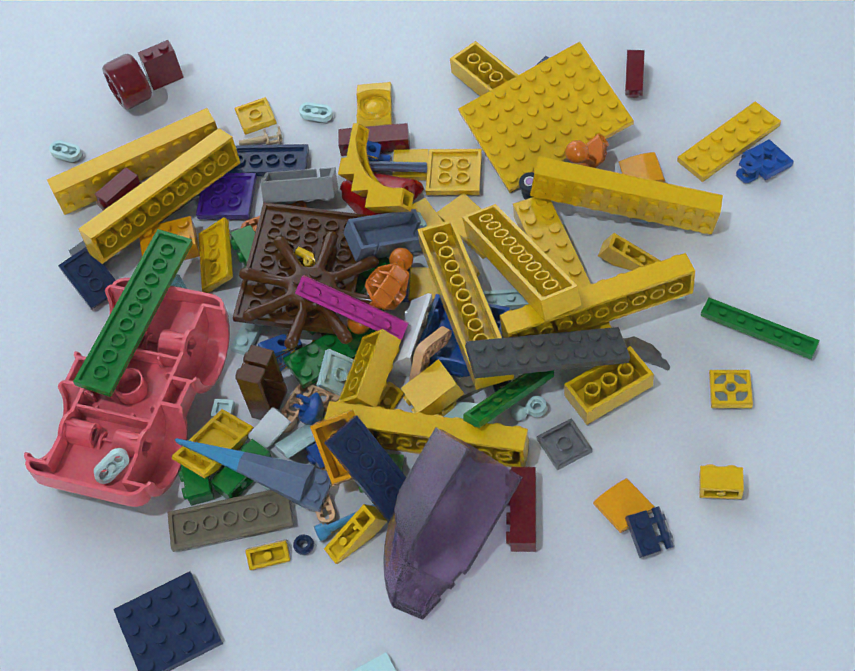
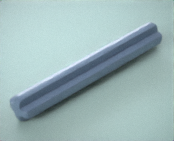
[369,161,427,172]

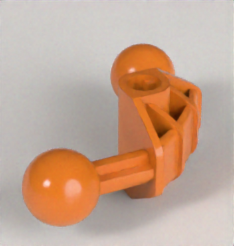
[565,133,609,168]
[347,248,413,334]

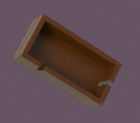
[235,345,288,420]

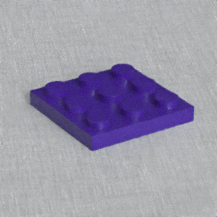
[196,173,257,219]

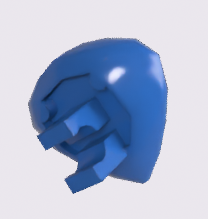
[293,392,325,425]

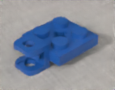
[736,139,794,183]

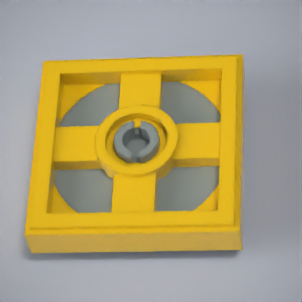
[709,370,753,408]

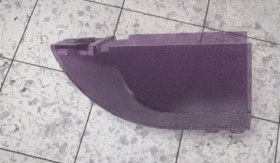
[383,427,523,620]

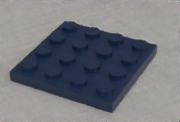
[113,571,223,671]

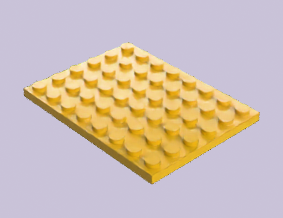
[458,41,634,193]

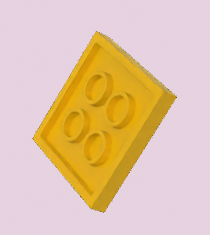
[425,149,482,195]

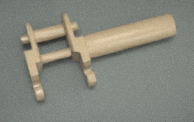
[239,126,282,145]

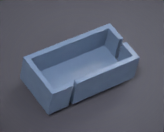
[343,209,424,262]

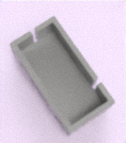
[260,167,338,204]

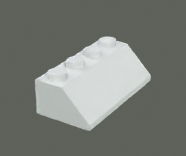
[391,293,433,377]

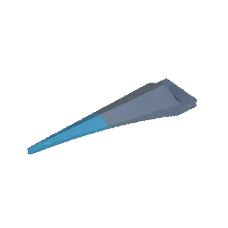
[175,438,332,512]

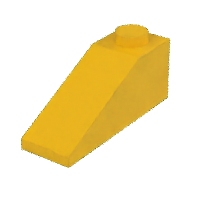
[598,233,661,271]
[324,504,387,564]

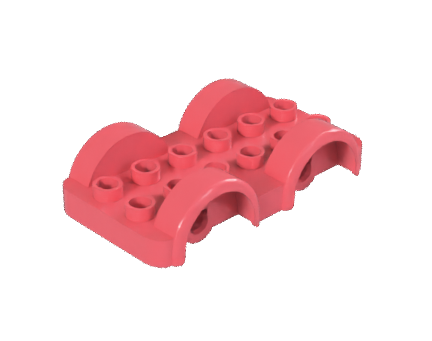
[24,277,230,507]

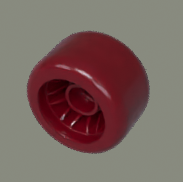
[102,54,152,109]

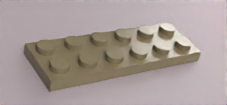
[167,490,294,552]

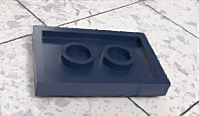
[58,247,116,310]

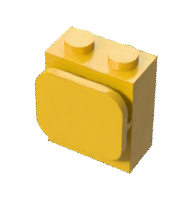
[401,359,464,416]

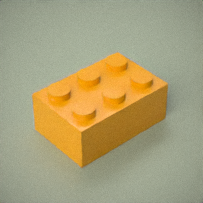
[139,216,200,260]
[310,409,355,484]

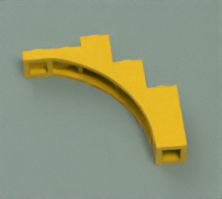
[338,123,414,213]

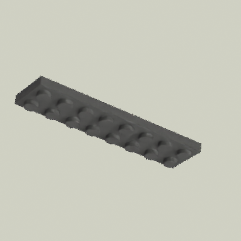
[465,327,630,378]

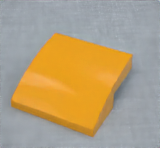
[619,152,665,182]
[593,478,655,533]

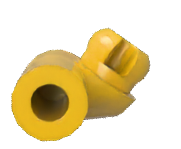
[295,247,316,267]

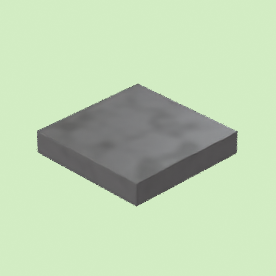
[537,418,592,470]

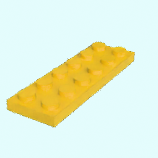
[677,101,781,182]

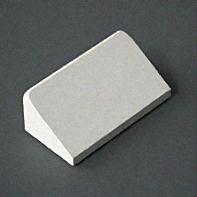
[248,407,291,450]

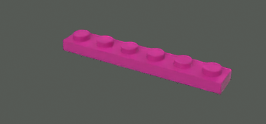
[295,275,409,341]

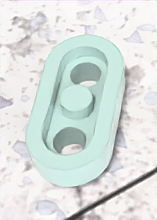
[299,102,333,122]
[49,140,82,162]
[94,448,129,484]

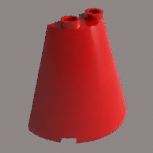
[340,173,424,216]

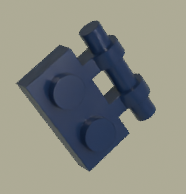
[625,506,674,558]

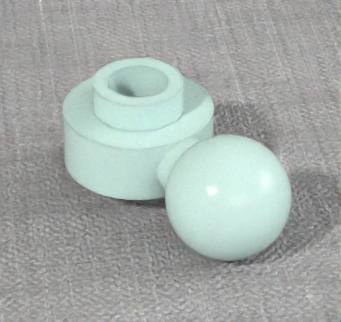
[511,396,547,421]

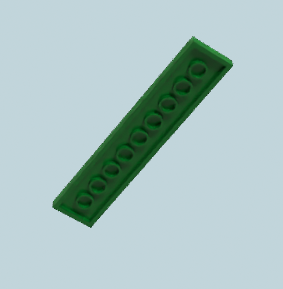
[73,229,193,397]

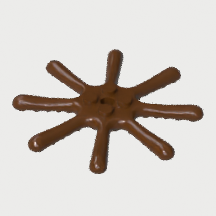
[239,231,382,349]

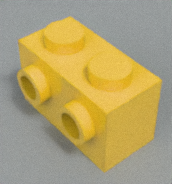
[699,464,744,499]

